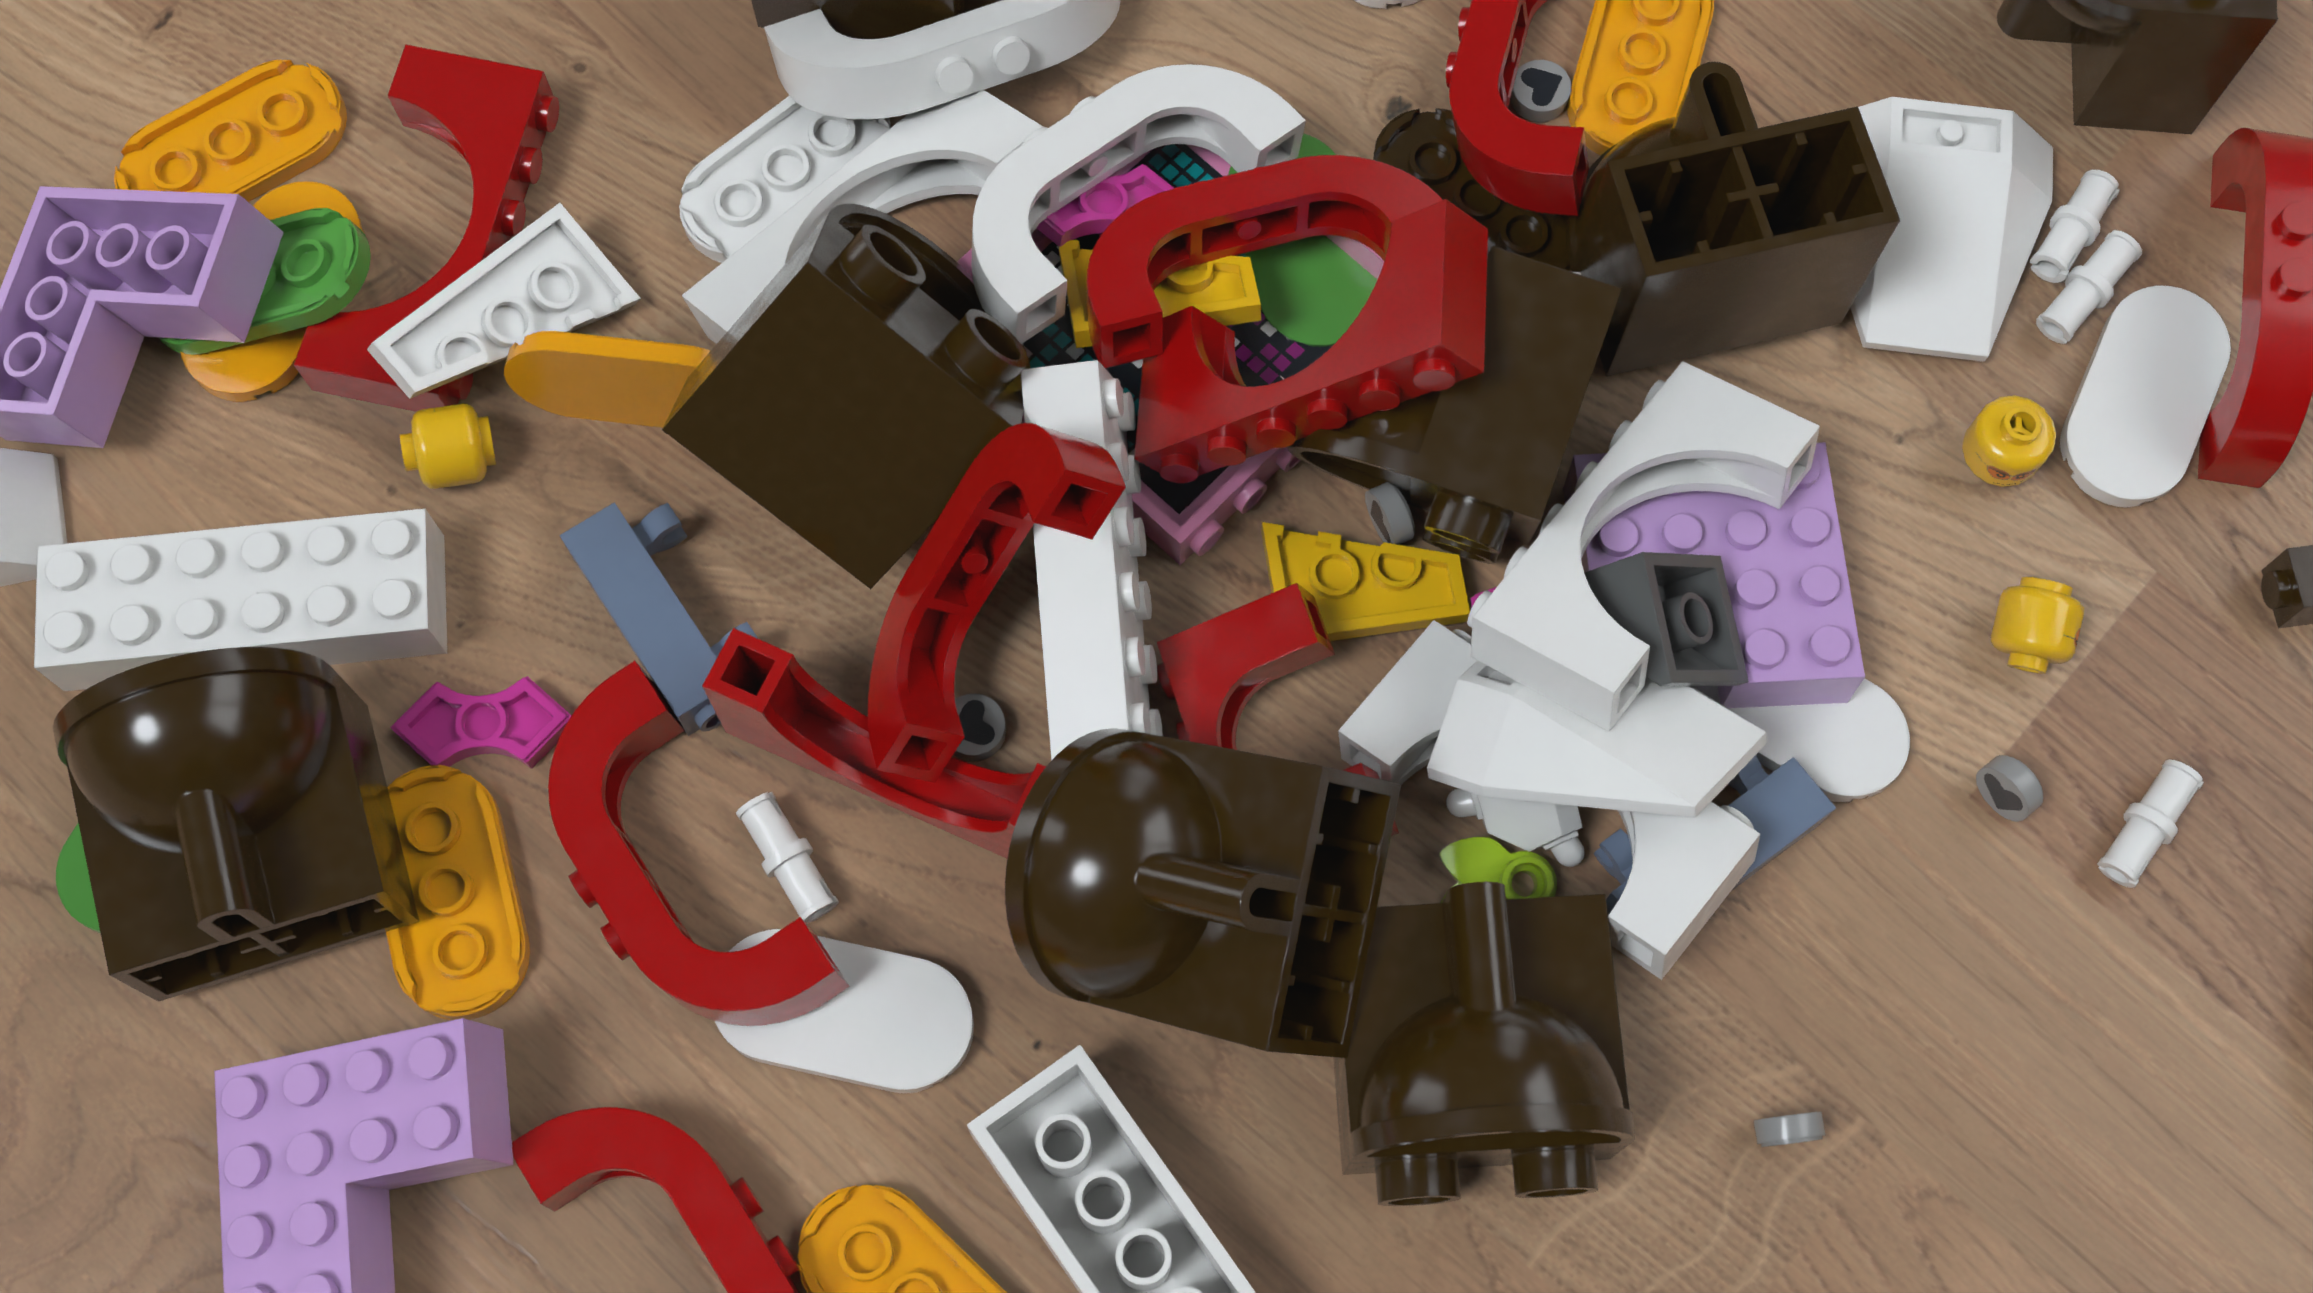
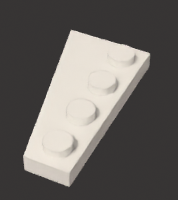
[367,203,641,399]

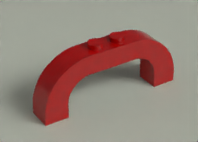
[1446,0,1589,216]
[2198,128,2313,488]
[1087,155,1442,368]
[868,423,1126,783]
[548,660,850,1026]
[512,1107,800,1293]

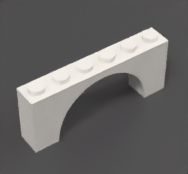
[682,90,1043,344]
[1467,361,1820,731]
[1338,620,1760,980]

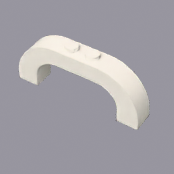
[764,0,1121,119]
[971,64,1306,344]

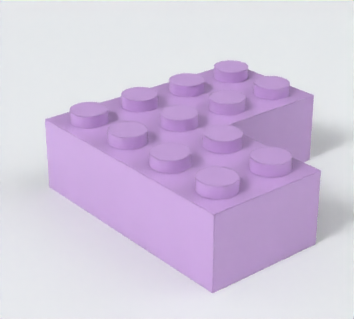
[0,186,284,448]
[1563,442,1865,708]
[214,1018,513,1293]

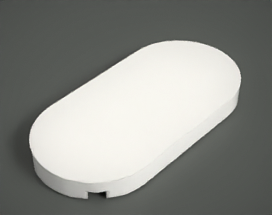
[679,96,891,263]
[2060,286,2231,508]
[1692,678,1910,802]
[715,929,974,1093]

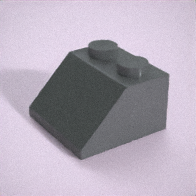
[1584,552,1749,686]

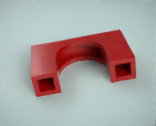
[1156,583,1399,836]

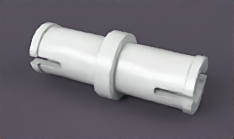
[2030,170,2120,283]
[2036,230,2142,344]
[2097,759,2204,888]
[736,792,839,923]

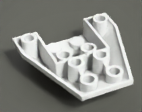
[1850,97,2053,362]
[1427,661,1767,818]

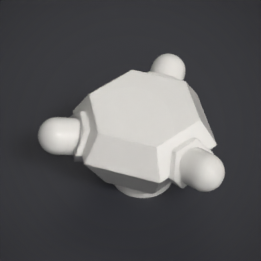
[1446,788,1585,867]

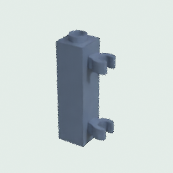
[559,502,758,736]
[1594,755,1836,915]

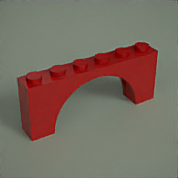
[294,44,559,412]
[1134,199,1488,483]
[702,628,1046,859]

